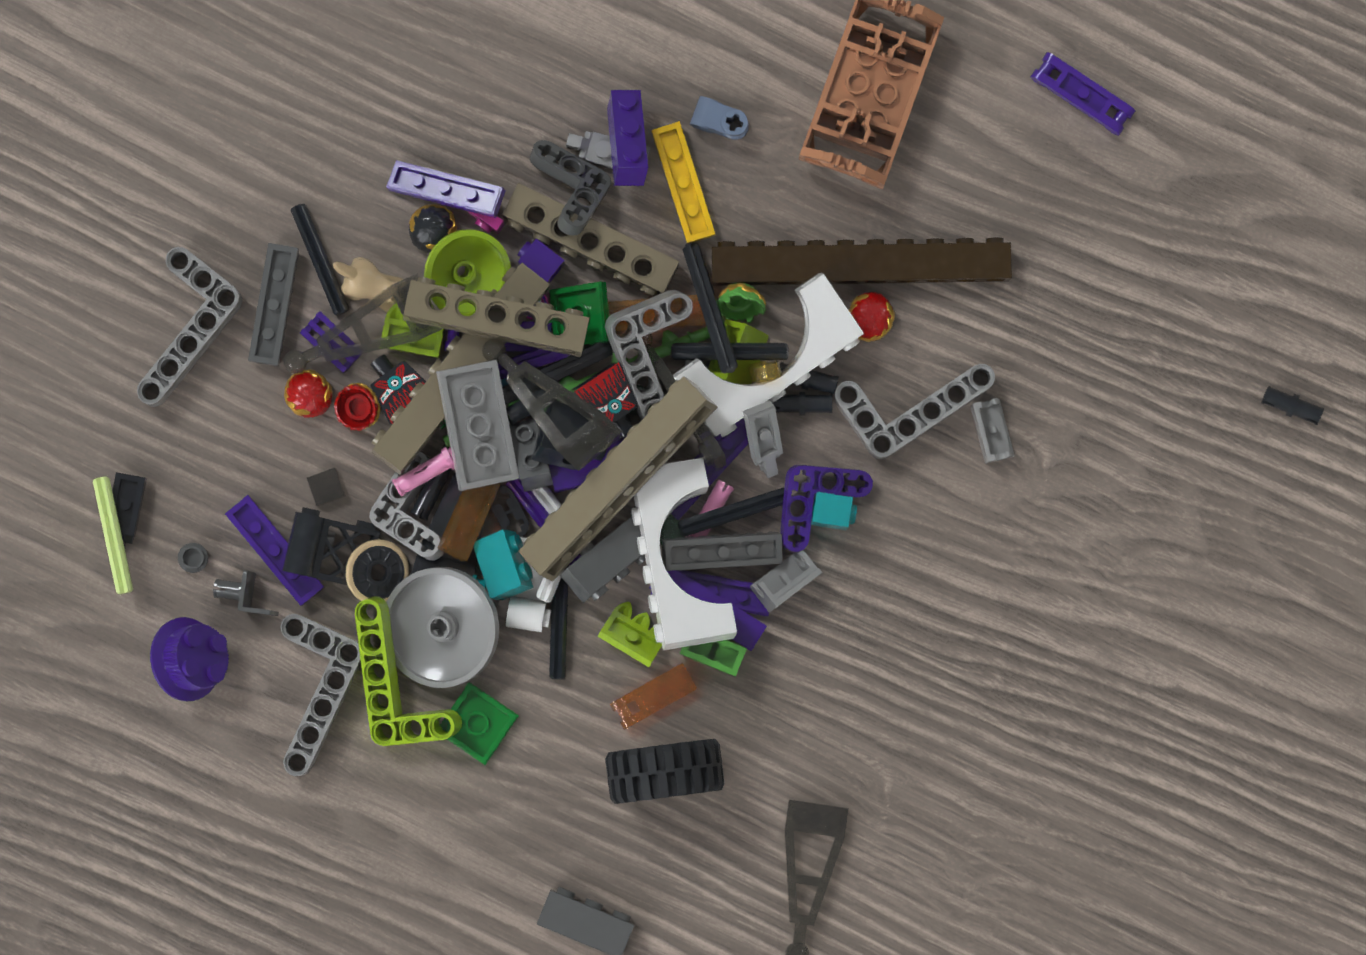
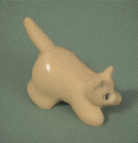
[333,257,408,312]

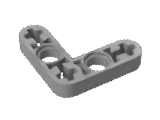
[369,452,445,560]

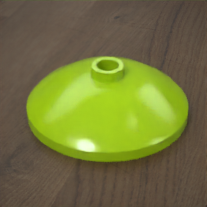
[424,229,511,316]

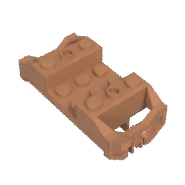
[798,0,944,189]

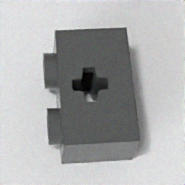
[509,418,553,492]

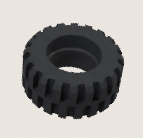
[605,739,725,804]

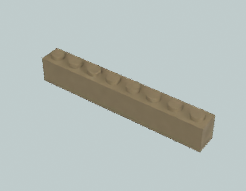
[371,263,550,475]
[518,376,718,582]

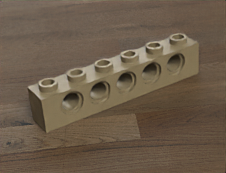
[502,183,679,297]
[403,277,589,357]

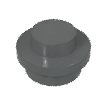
[178,543,208,573]

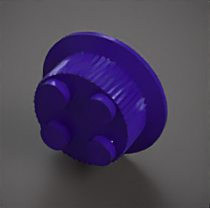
[150,617,229,702]

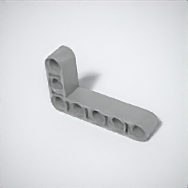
[137,247,242,407]
[605,290,693,422]
[834,364,995,459]
[280,614,361,776]

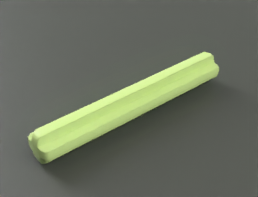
[93,476,133,594]

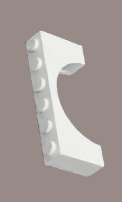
[672,273,864,437]
[632,458,737,650]

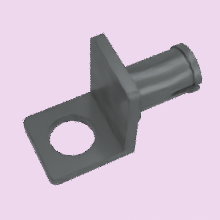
[213,570,279,616]

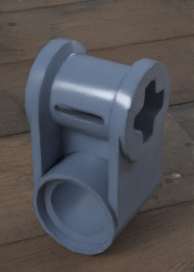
[689,96,749,140]

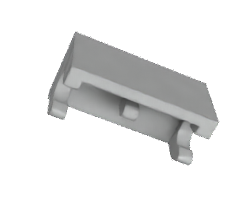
[970,398,1014,464]
[750,551,822,613]

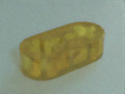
[747,360,783,383]

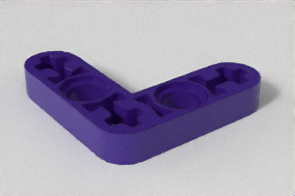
[780,465,873,552]

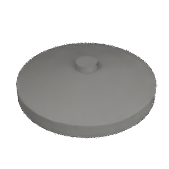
[386,567,499,688]

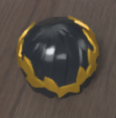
[409,204,457,252]

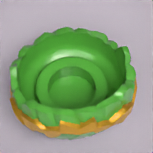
[718,283,766,323]

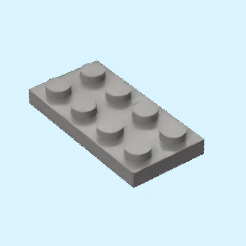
[436,360,519,491]

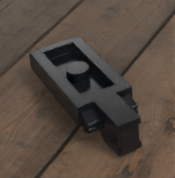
[112,472,147,548]

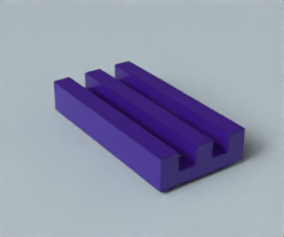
[299,311,364,373]

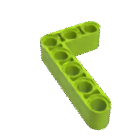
[355,596,462,746]

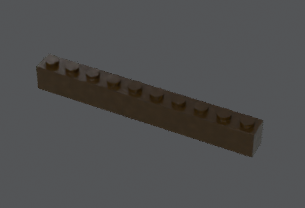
[711,237,1012,286]

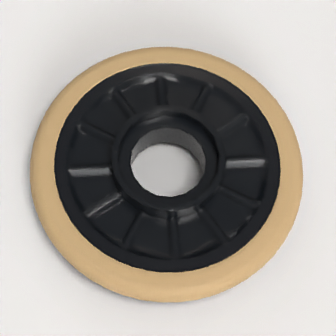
[346,539,409,605]

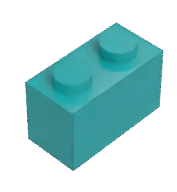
[811,492,857,531]
[472,529,534,601]

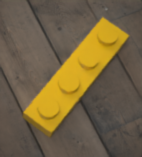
[651,121,716,243]

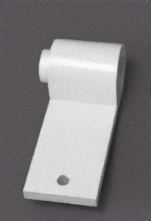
[506,537,551,632]

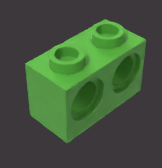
[680,640,747,677]

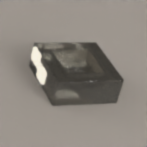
[307,468,345,507]

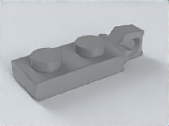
[566,131,651,169]
[743,400,783,478]

